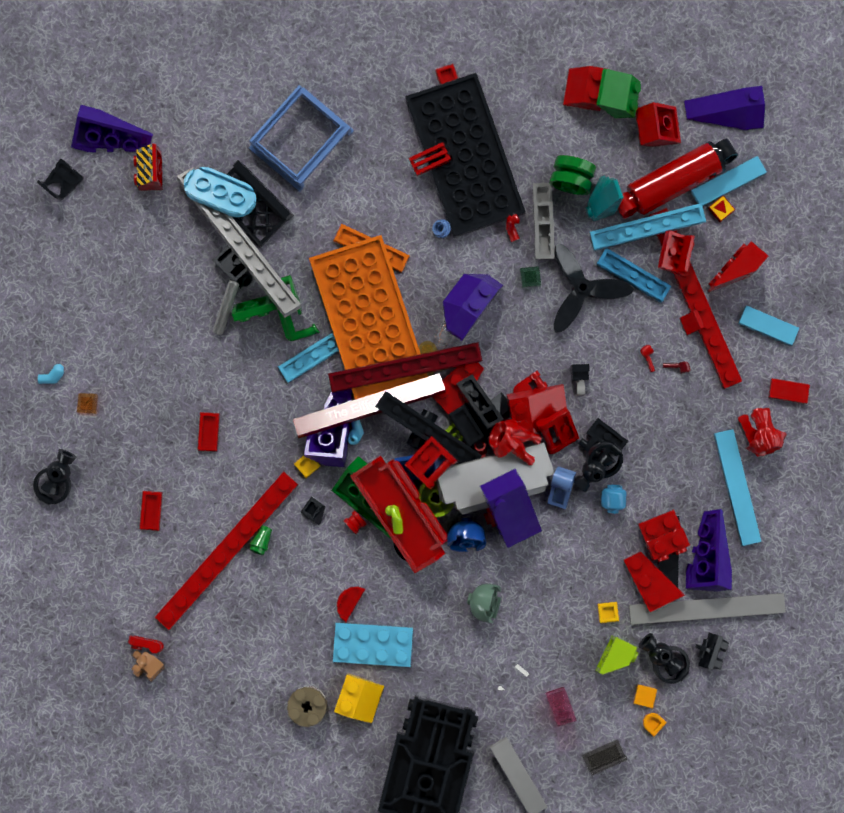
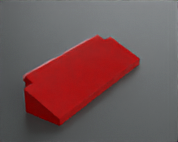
[350,456,447,574]

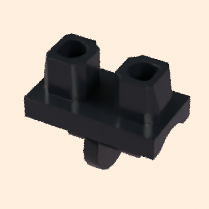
[695,632,729,671]

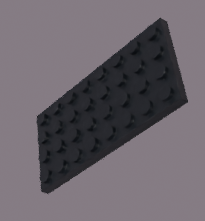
[405,73,526,238]

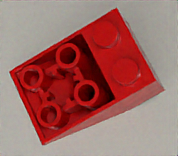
[708,241,768,293]

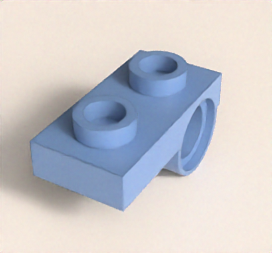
[547,466,576,509]

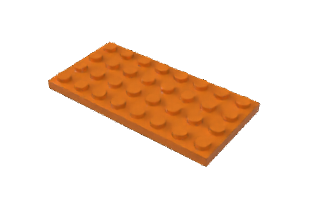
[309,235,428,400]

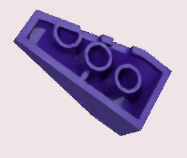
[684,86,765,130]
[71,105,153,152]

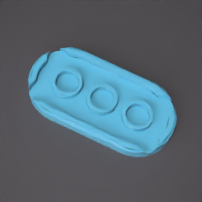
[184,167,256,217]

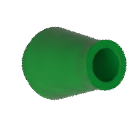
[249,525,272,556]

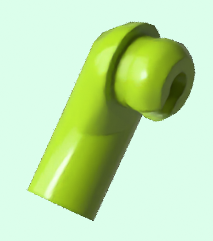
[386,505,403,534]

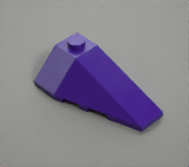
[304,389,353,467]
[686,509,732,592]

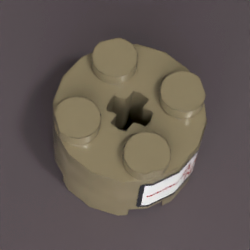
[287,686,328,727]

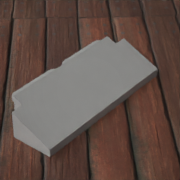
[436,442,554,514]

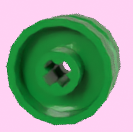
[549,155,596,195]

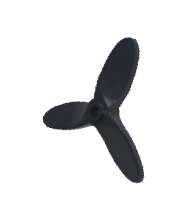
[553,244,634,333]

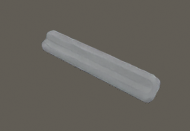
[213,281,239,335]

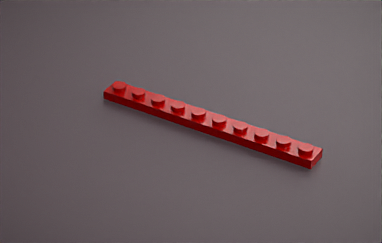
[649,208,742,389]
[155,472,299,630]

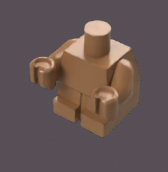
[132,650,165,682]

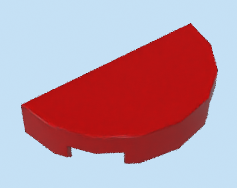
[337,587,366,622]

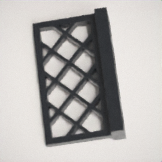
[226,160,294,247]

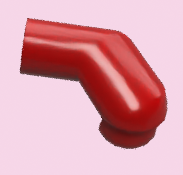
[506,214,520,242]

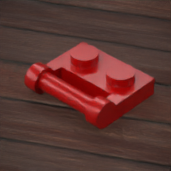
[536,407,579,454]
[405,436,458,489]

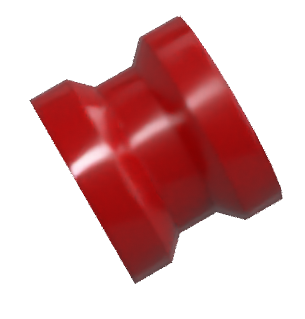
[343,510,367,534]

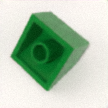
[597,69,641,119]

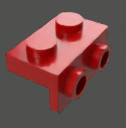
[658,230,695,274]

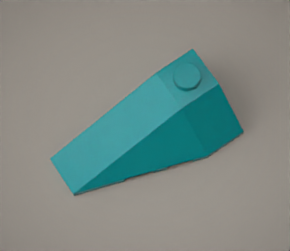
[585,176,624,222]

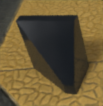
[491,392,509,416]
[301,496,326,525]

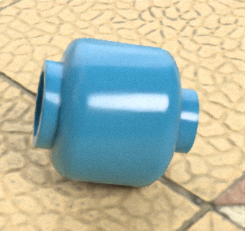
[601,485,627,514]

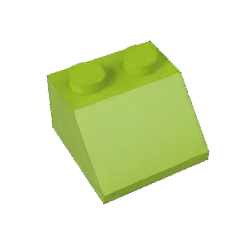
[595,636,638,675]

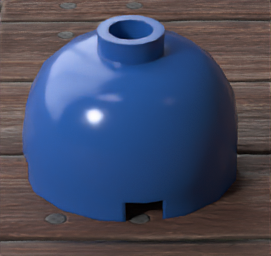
[447,518,486,552]

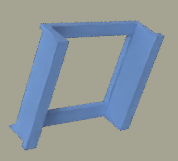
[249,85,354,192]

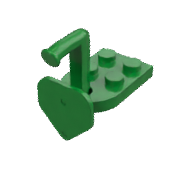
[232,275,320,341]

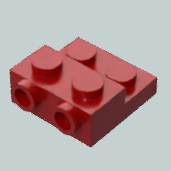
[638,510,690,562]

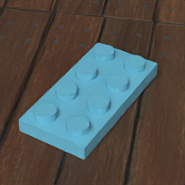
[333,623,413,667]

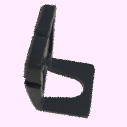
[37,159,84,200]

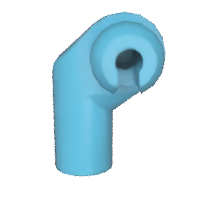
[38,364,64,384]
[348,420,364,445]

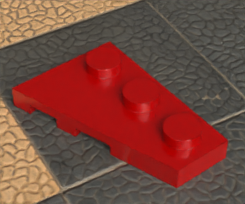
[433,362,484,414]
[624,551,685,613]

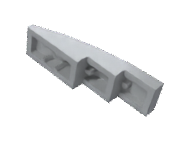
[532,183,555,259]
[490,736,547,813]

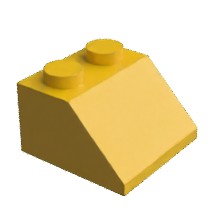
[334,673,384,723]

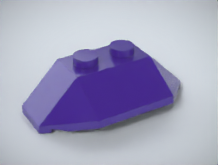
[443,274,503,341]

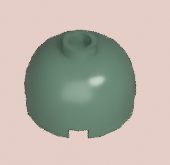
[467,583,501,623]

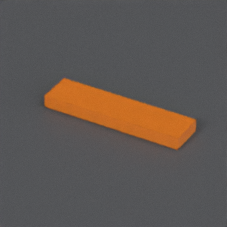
[333,224,410,273]

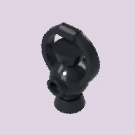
[574,442,623,492]
[33,449,77,505]
[639,633,690,684]

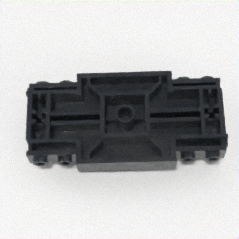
[377,695,478,813]

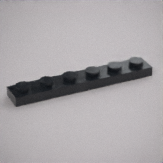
[375,391,482,464]

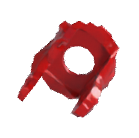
[738,408,787,457]
[489,418,542,466]

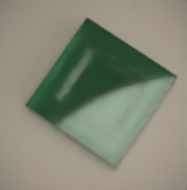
[520,266,541,288]

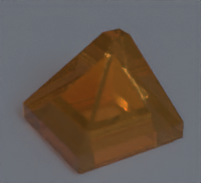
[77,393,98,414]

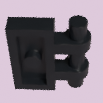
[578,418,628,467]

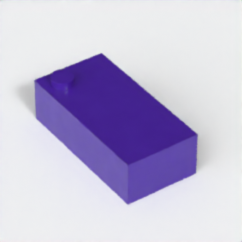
[480,469,542,548]

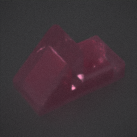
[546,687,577,727]

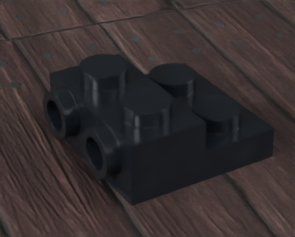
[213,245,253,289]

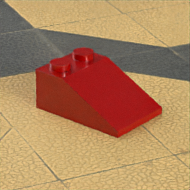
[506,384,567,433]

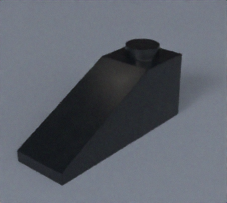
[456,375,504,437]

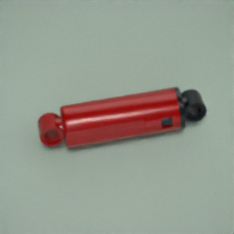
[617,138,738,219]

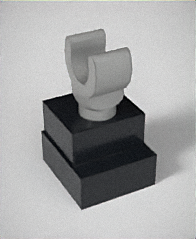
[570,364,590,396]

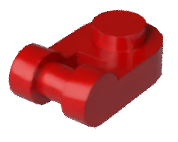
[513,370,548,393]
[128,635,164,653]

